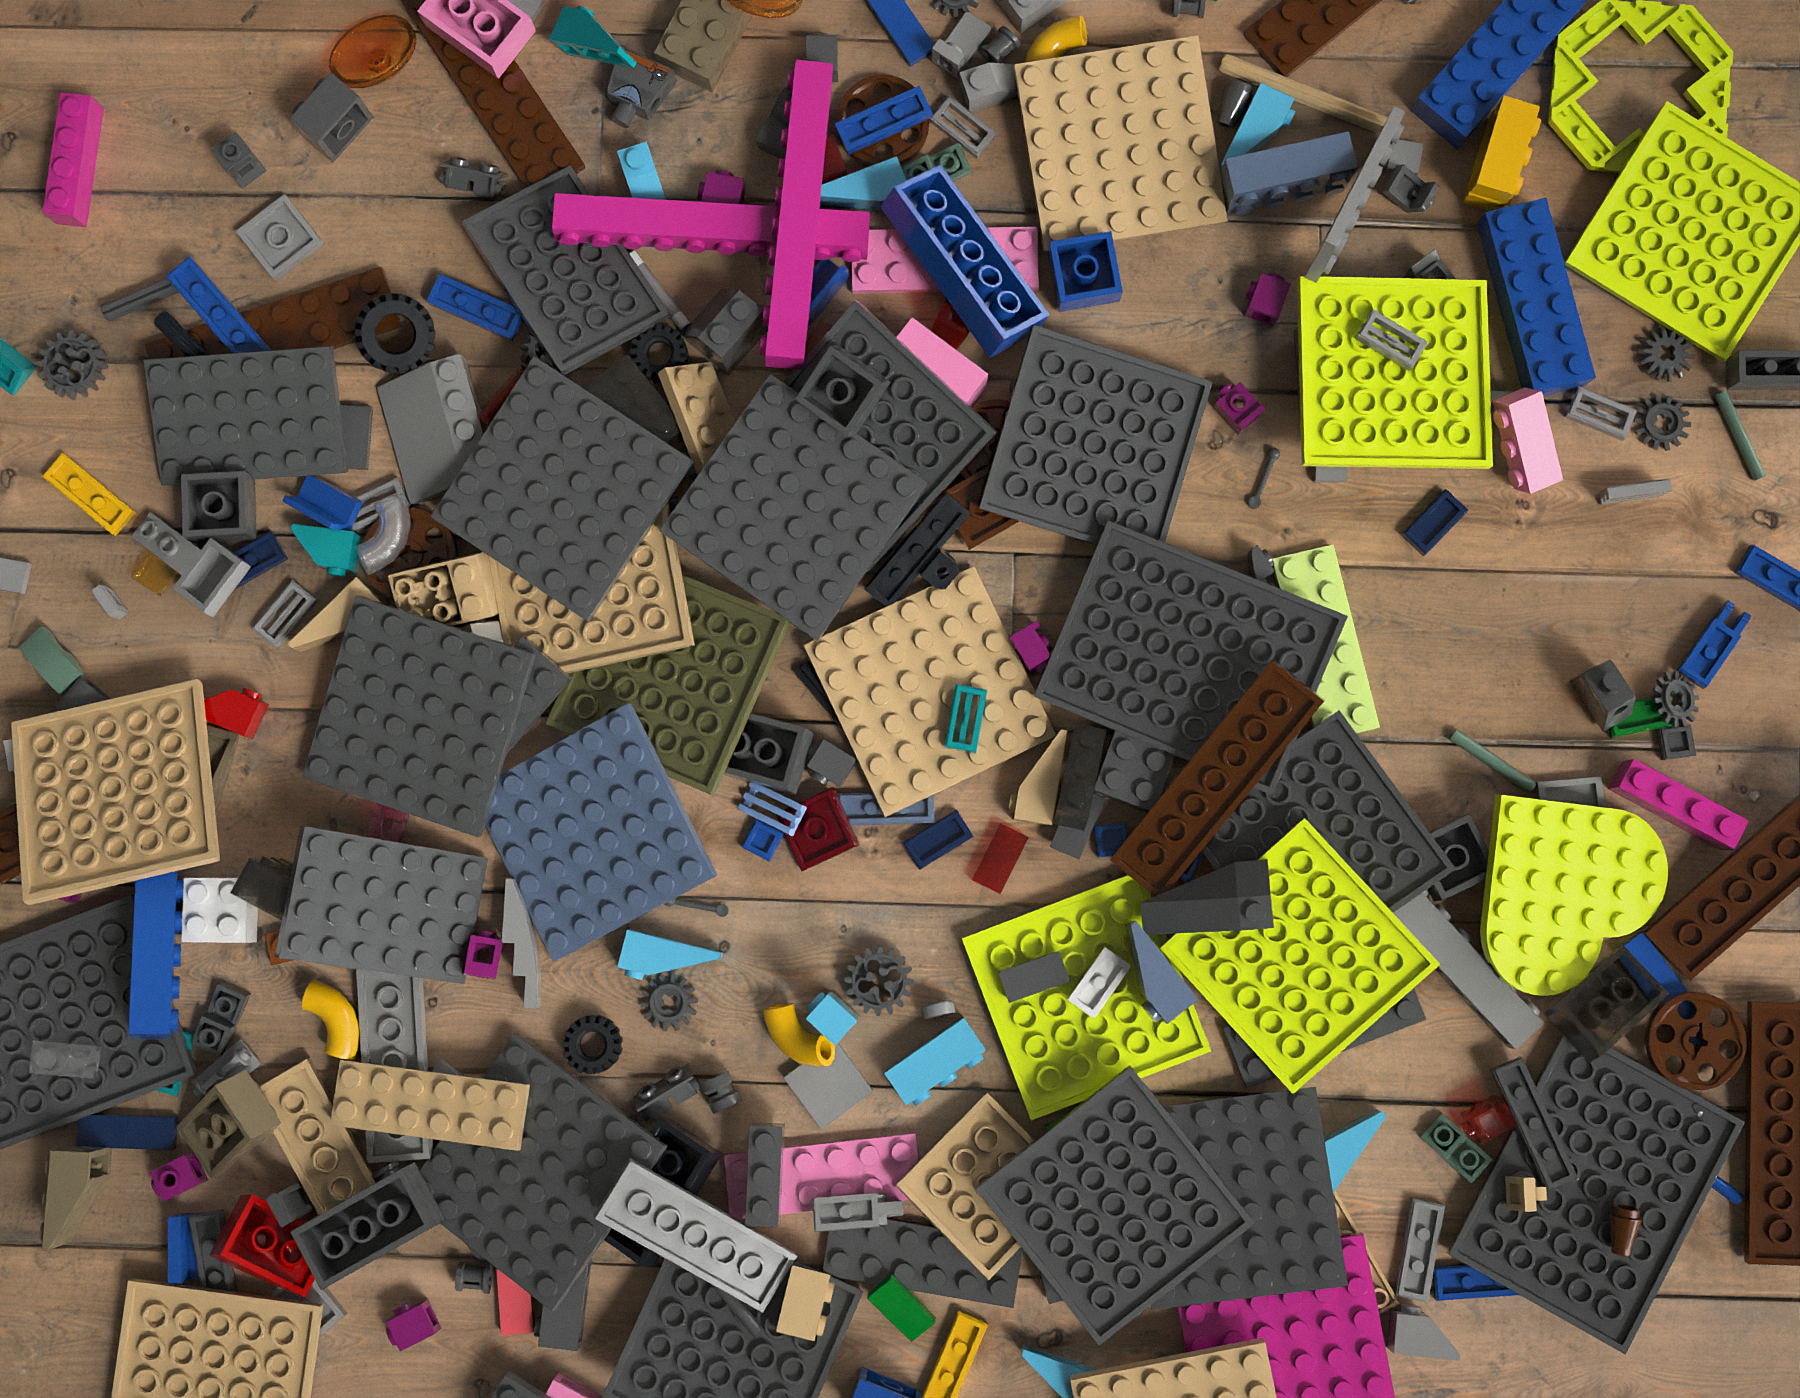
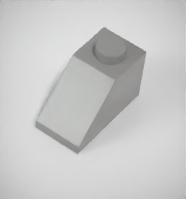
[959,63,1018,113]
[1387,1304,1460,1361]

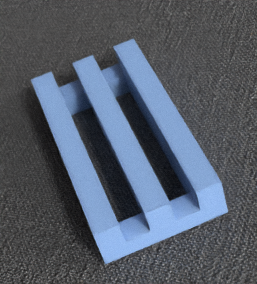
[737,782,807,836]

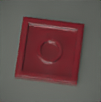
[776,787,860,872]

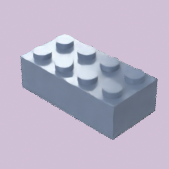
[1220,131,1358,215]

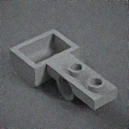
[131,512,251,617]

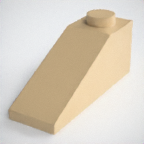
[288,577,385,652]
[1008,729,1068,826]

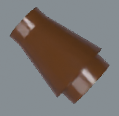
[1609,1204,1643,1256]

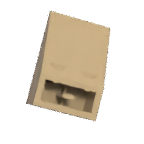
[388,551,499,626]

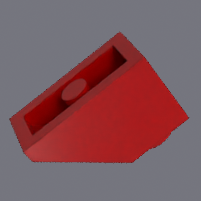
[204,688,269,739]

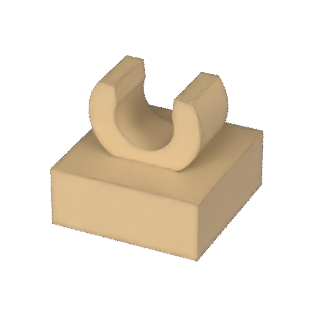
[1505,1176,1547,1212]

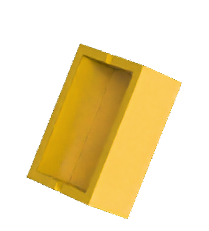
[1462,95,1541,211]

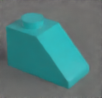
[291,524,362,577]

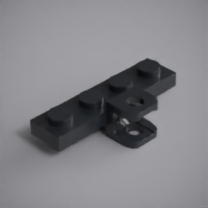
[864,491,970,607]

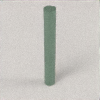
[1715,391,1766,481]
[1449,729,1536,793]

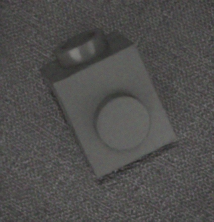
[1381,164,1439,213]

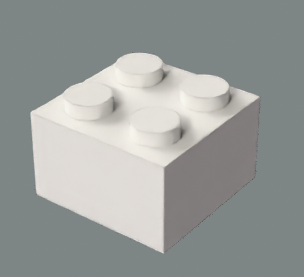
[181,878,259,943]

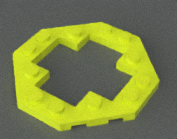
[1548,0,1733,173]

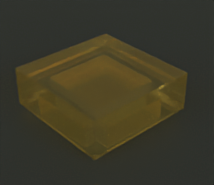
[132,552,178,596]

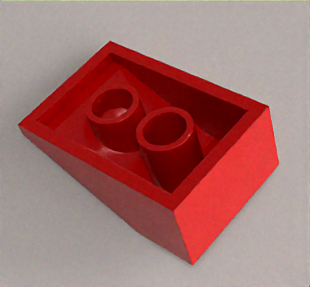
[209,1194,315,1298]

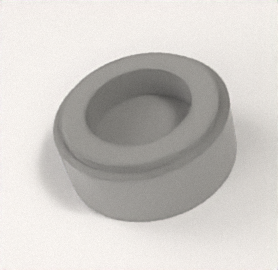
[922,1000,956,1019]

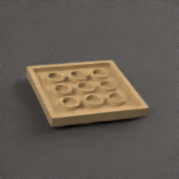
[895,1093,1034,1280]

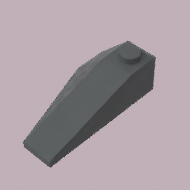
[1140,859,1274,935]

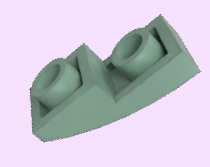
[902,142,973,182]
[19,626,85,696]
[1421,1113,1493,1185]

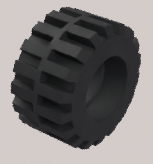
[355,293,435,374]

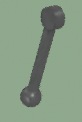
[1248,448,1280,509]
[664,898,729,917]

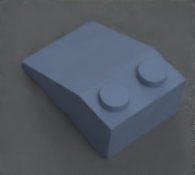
[1126,921,1198,1024]

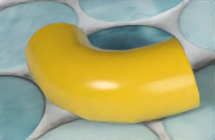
[1025,15,1087,62]
[302,979,360,1060]
[762,1003,835,1067]

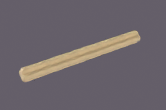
[1219,54,1388,134]

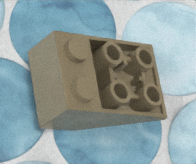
[39,1144,112,1251]

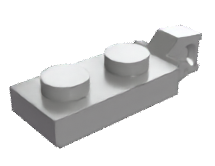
[812,1193,904,1232]

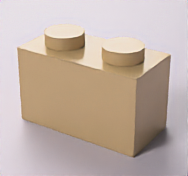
[776,1265,835,1341]

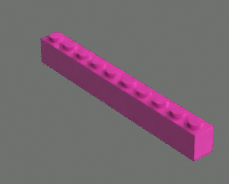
[760,60,833,370]
[552,193,870,262]

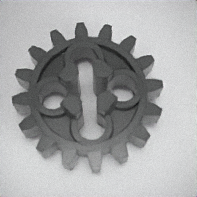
[36,330,108,400]
[844,946,914,1016]

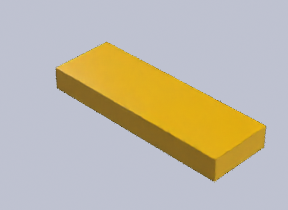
[42,453,136,536]
[922,1309,988,1398]

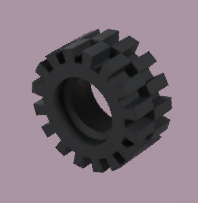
[630,323,689,384]
[562,1015,623,1074]

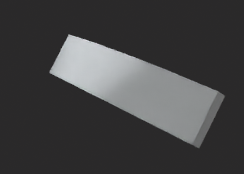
[502,878,542,1009]

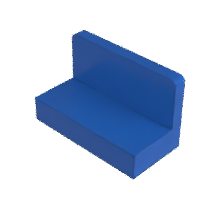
[808,259,849,325]
[283,475,363,530]
[168,1213,199,1283]

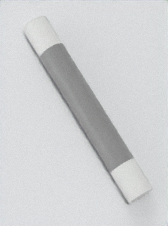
[629,251,691,331]

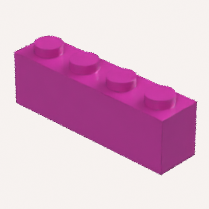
[42,92,104,227]
[1608,759,1749,850]

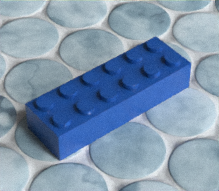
[1410,0,1586,150]
[881,165,1050,358]
[1476,198,1596,396]
[128,869,185,1039]

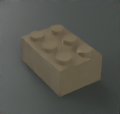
[654,0,754,93]

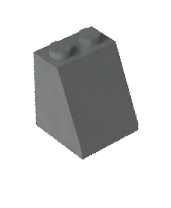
[681,289,768,376]

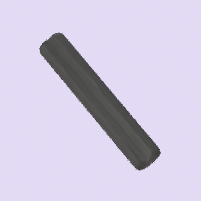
[101,277,178,321]

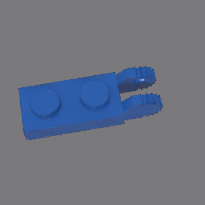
[1676,600,1751,689]

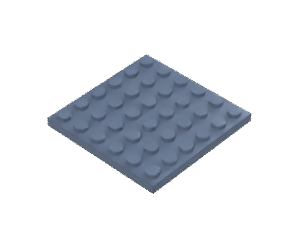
[485,704,718,962]

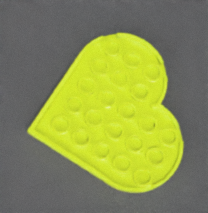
[1480,794,1668,996]

